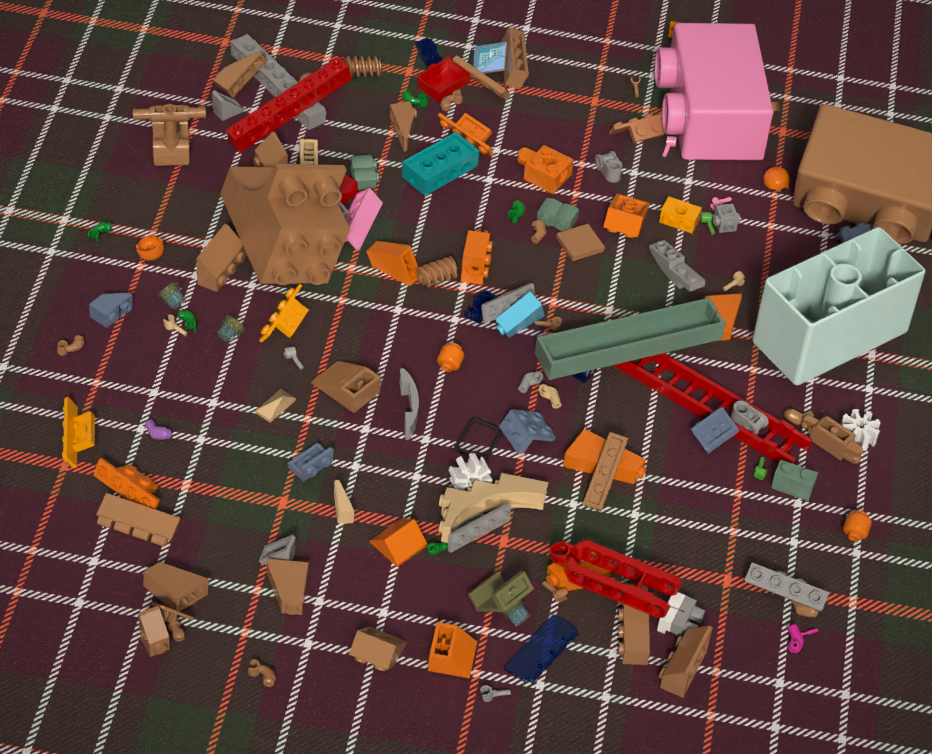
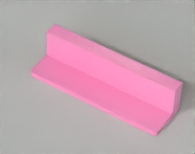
[344,188,383,250]

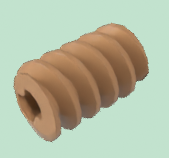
[346,55,381,78]
[416,256,457,288]

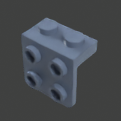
[499,409,556,454]

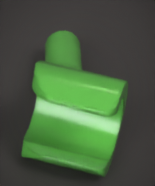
[700,212,715,235]
[754,457,767,481]

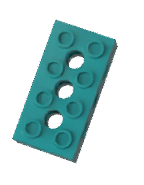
[402,132,479,196]

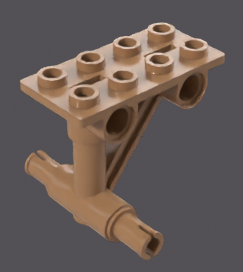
[133,104,206,166]

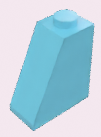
[495,292,545,338]

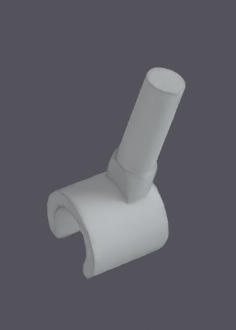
[284,347,304,370]
[480,685,511,702]

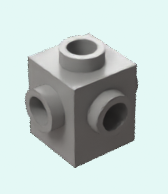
[713,203,740,233]

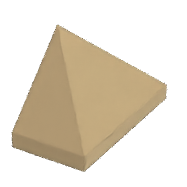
[256,389,296,423]

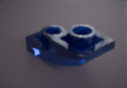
[415,38,443,68]
[464,290,498,324]

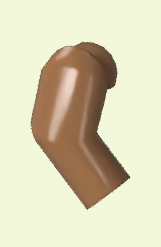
[784,409,814,425]

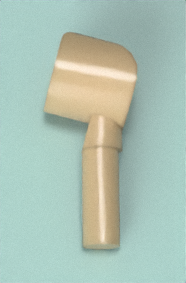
[723,271,745,291]
[163,315,188,336]

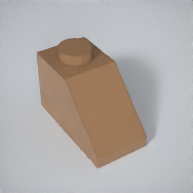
[138,606,170,657]

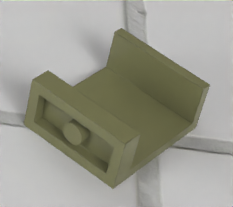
[468,571,534,612]

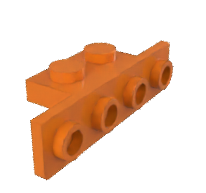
[437,113,494,157]
[94,458,160,510]

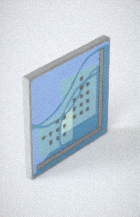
[473,42,508,74]

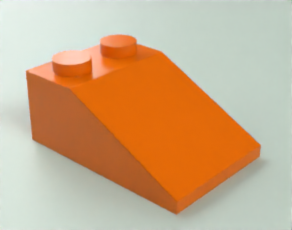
[603,193,650,238]

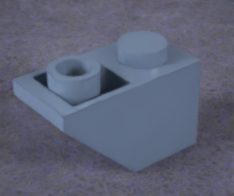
[89,293,133,328]

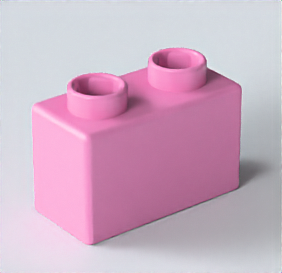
[655,23,773,160]

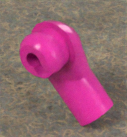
[787,624,804,653]

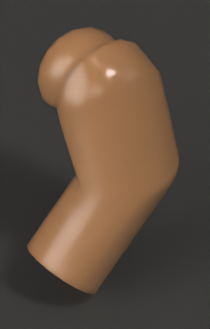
[531,219,547,244]
[791,600,818,618]

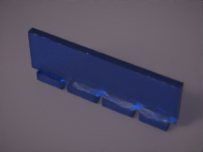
[504,614,578,684]

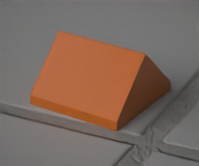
[370,519,427,567]

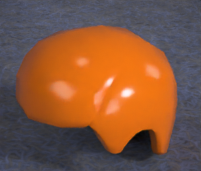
[763,166,790,192]
[136,236,164,261]

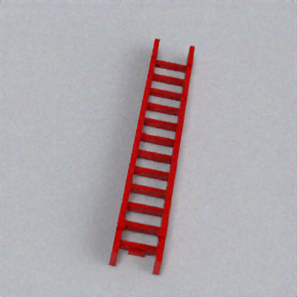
[605,320,813,464]

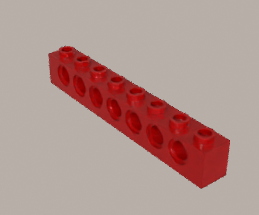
[226,56,352,153]

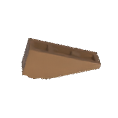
[213,51,267,98]
[389,101,417,152]

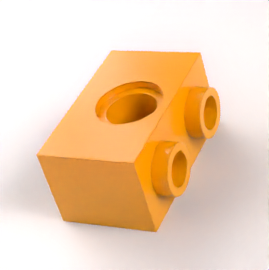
[659,196,702,234]

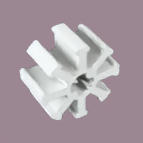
[841,409,880,451]
[448,453,492,491]

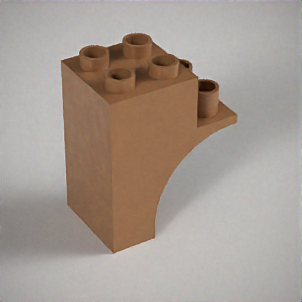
[220,164,350,285]

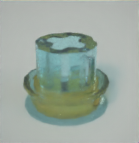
[158,282,186,309]
[217,315,245,343]
[500,599,531,627]

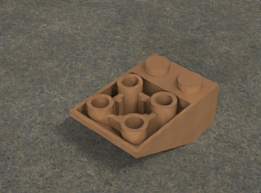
[311,361,381,413]

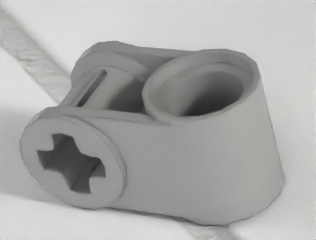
[595,151,622,183]
[730,401,769,435]

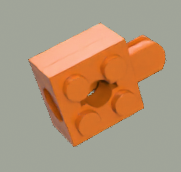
[517,145,574,194]
[461,229,493,285]

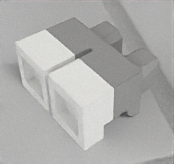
[657,592,705,638]

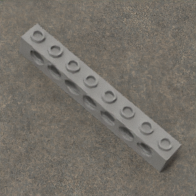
[231,34,327,130]

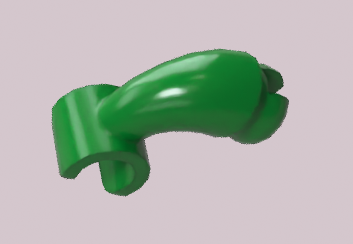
[402,91,428,107]
[508,200,525,224]
[88,221,112,243]
[178,310,197,333]
[427,542,448,555]

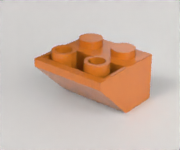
[428,622,477,678]

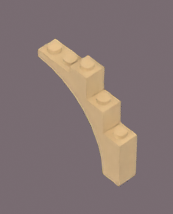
[439,473,548,543]

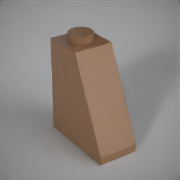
[267,558,309,615]
[143,562,209,612]

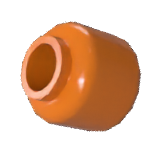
[437,343,465,372]
[843,510,872,542]

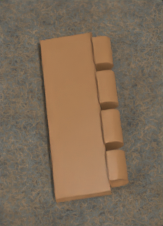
[96,493,181,547]

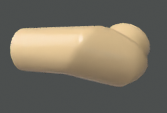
[538,384,561,409]

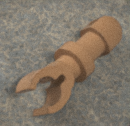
[164,615,184,642]

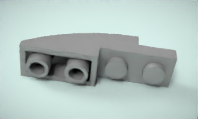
[649,240,705,292]

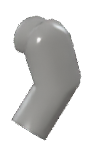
[518,371,543,393]

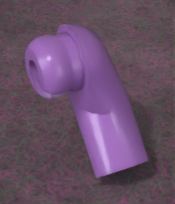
[145,420,172,440]

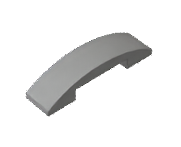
[399,368,419,440]

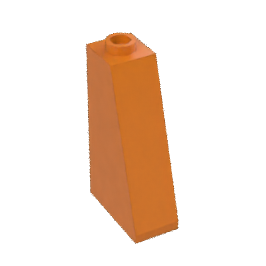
[563,429,646,484]

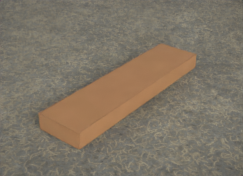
[452,55,510,100]
[583,432,628,512]

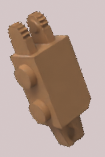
[802,415,863,464]

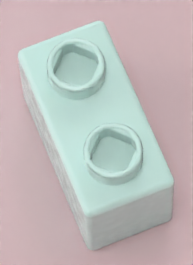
[753,227,925,385]

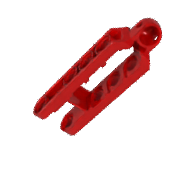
[549,540,682,618]

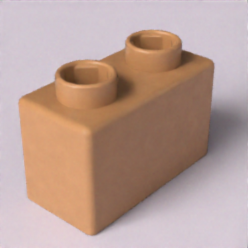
[793,104,932,244]

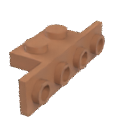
[609,111,665,143]

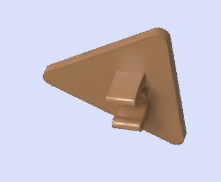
[151,602,193,624]

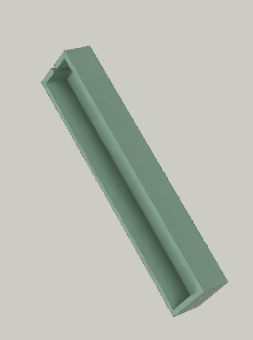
[535,298,726,380]

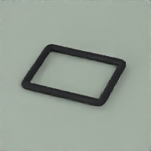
[454,418,503,461]

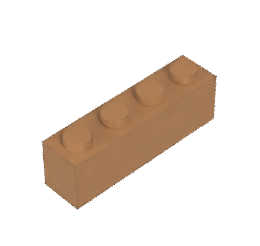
[501,27,529,89]
[618,584,650,665]

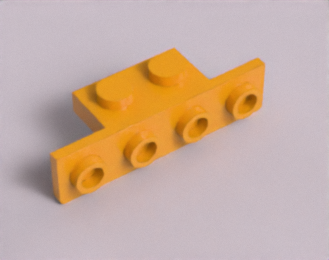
[259,284,309,343]
[62,397,95,469]

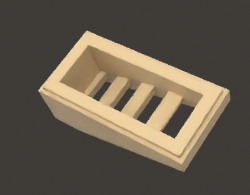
[299,139,318,165]
[334,480,354,524]

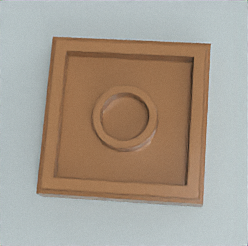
[556,224,605,261]

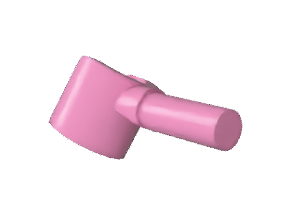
[662,136,676,157]
[710,197,732,211]

